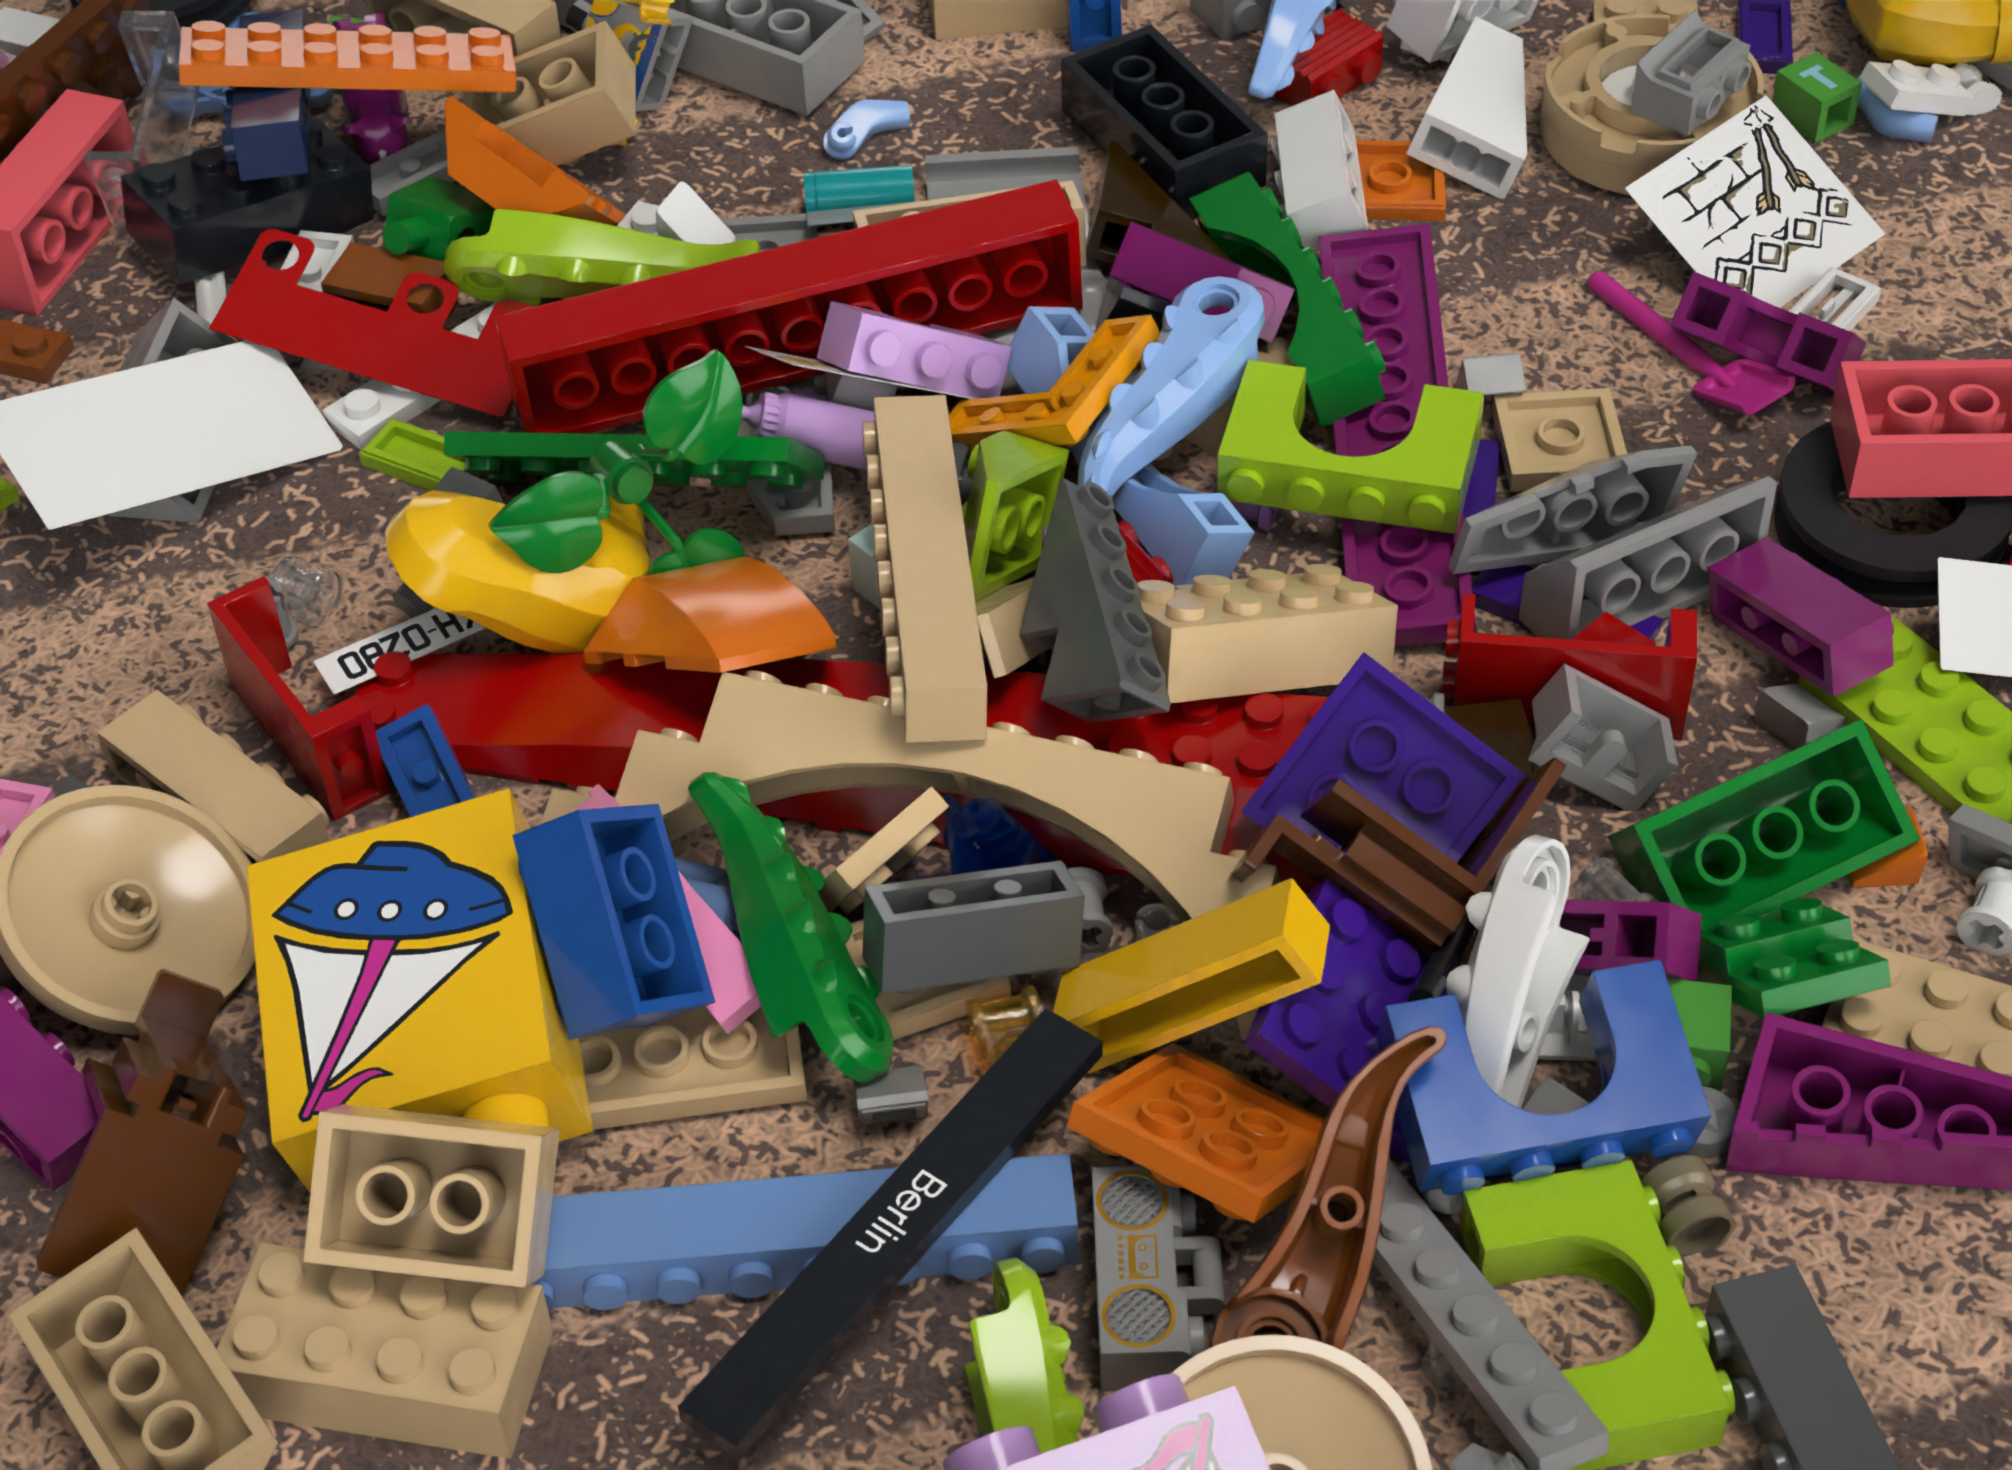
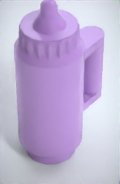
[742,388,874,470]

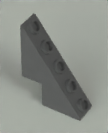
[1020,478,1171,724]

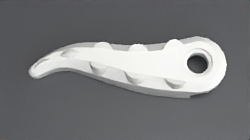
[1422,834,1590,1214]

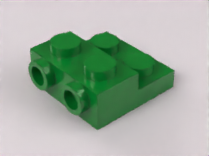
[1698,898,1891,1018]

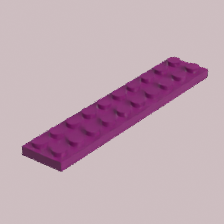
[1319,223,1477,647]

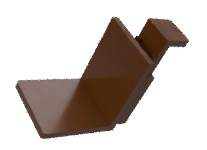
[1231,757,1566,953]
[36,969,248,1296]

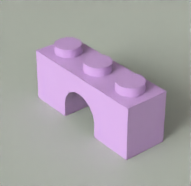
[817,301,1012,398]

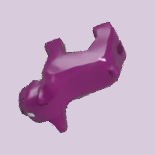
[332,13,411,165]

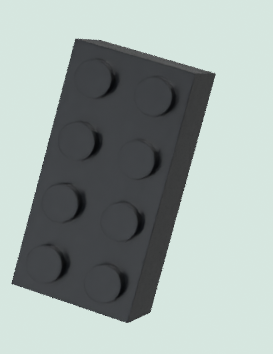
[1061,24,1268,217]
[120,116,373,286]

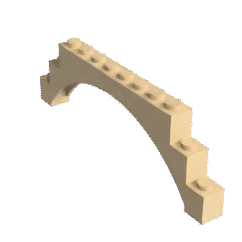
[541,670,1279,1039]

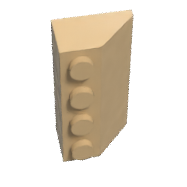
[7,1228,278,1470]

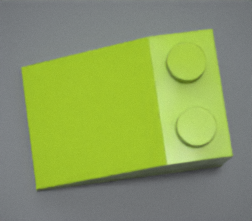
[962,430,1069,602]

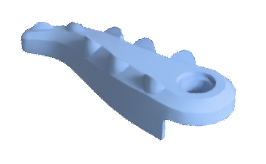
[1247,0,1336,99]
[1078,276,1265,498]

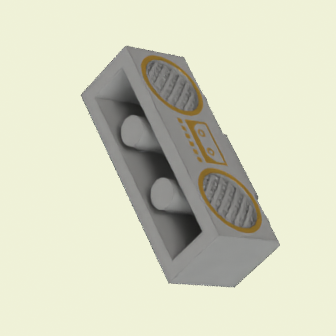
[1092,1165,1225,1392]

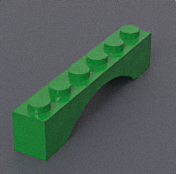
[1189,171,1387,428]

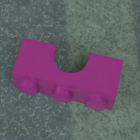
[1670,271,1867,393]

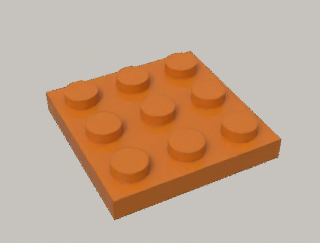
[1066,1042,1325,1224]

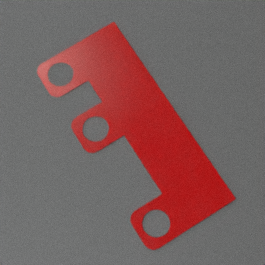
[209,229,535,418]

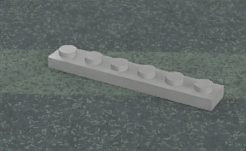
[1373,1159,1609,1470]

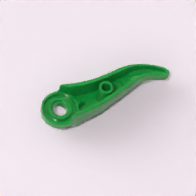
[688,772,893,1083]

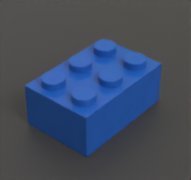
[512,804,716,1040]

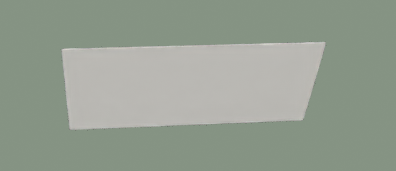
[0,341,343,530]

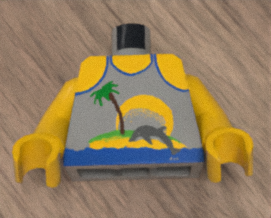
[566,0,694,147]

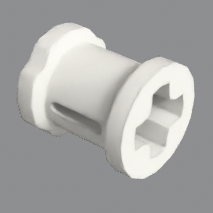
[1956,866,2012,957]

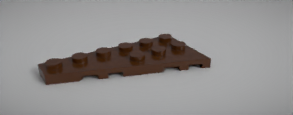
[0,0,152,161]

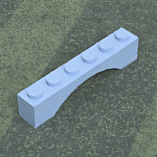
[1007,306,1255,585]

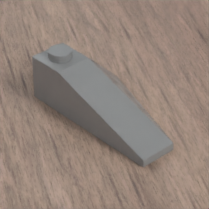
[1448,445,1697,574]

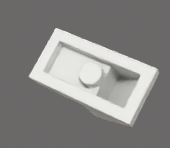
[617,181,736,245]

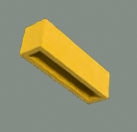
[1053,878,1330,1074]

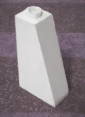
[1406,16,1527,199]

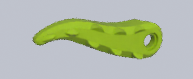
[443,209,761,307]
[964,1257,1084,1454]

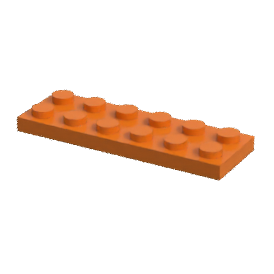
[179,21,516,92]

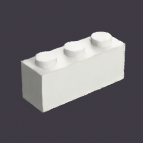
[1270,90,1369,251]

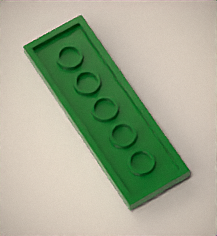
[443,431,825,490]

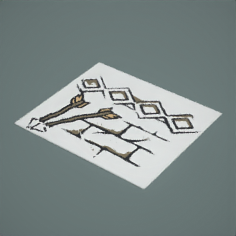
[1624,95,1885,308]

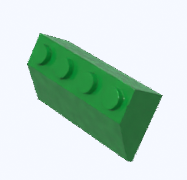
[1607,719,1921,931]

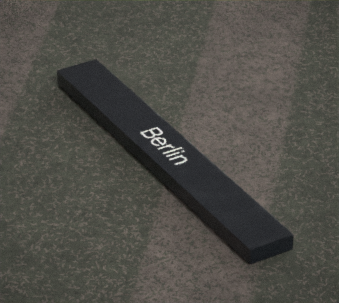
[678,1008,1103,1460]

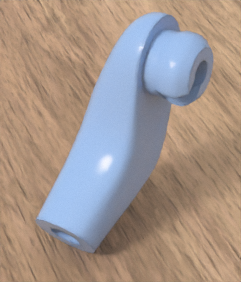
[1856,74,1938,143]
[823,100,910,160]

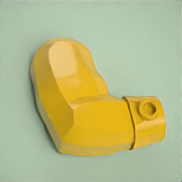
[1846,0,2012,65]
[385,474,649,653]

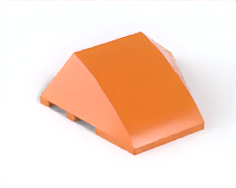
[444,95,626,226]
[583,556,837,673]

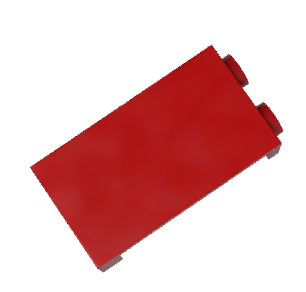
[207,576,391,822]
[1441,594,1697,740]

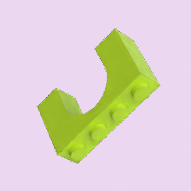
[1217,360,1484,534]
[1459,1160,1735,1470]

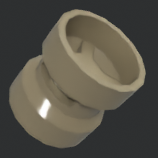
[1641,1155,1736,1257]

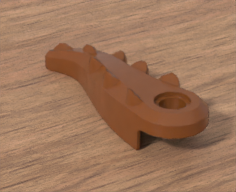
[1209,1026,1448,1350]

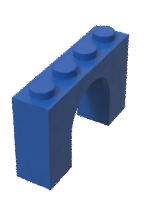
[1376,960,1711,1195]

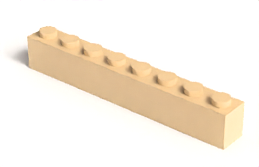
[862,395,987,743]

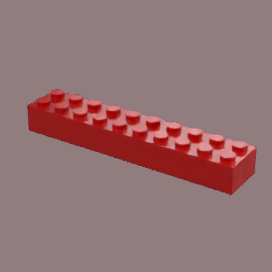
[495,179,1083,434]

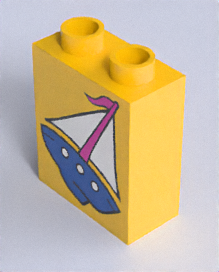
[247,788,594,1193]

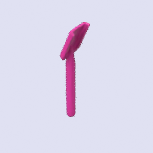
[1588,271,1796,415]

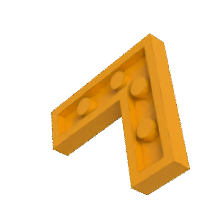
[949,315,1160,455]

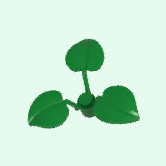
[488,349,745,575]

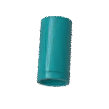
[803,165,915,226]

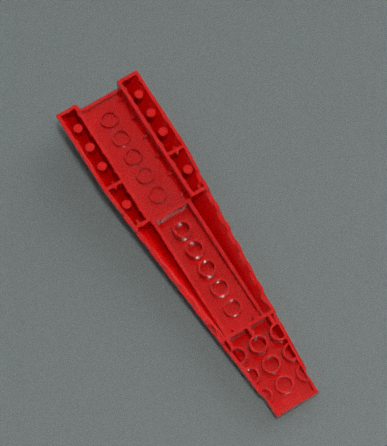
[356,651,1330,893]

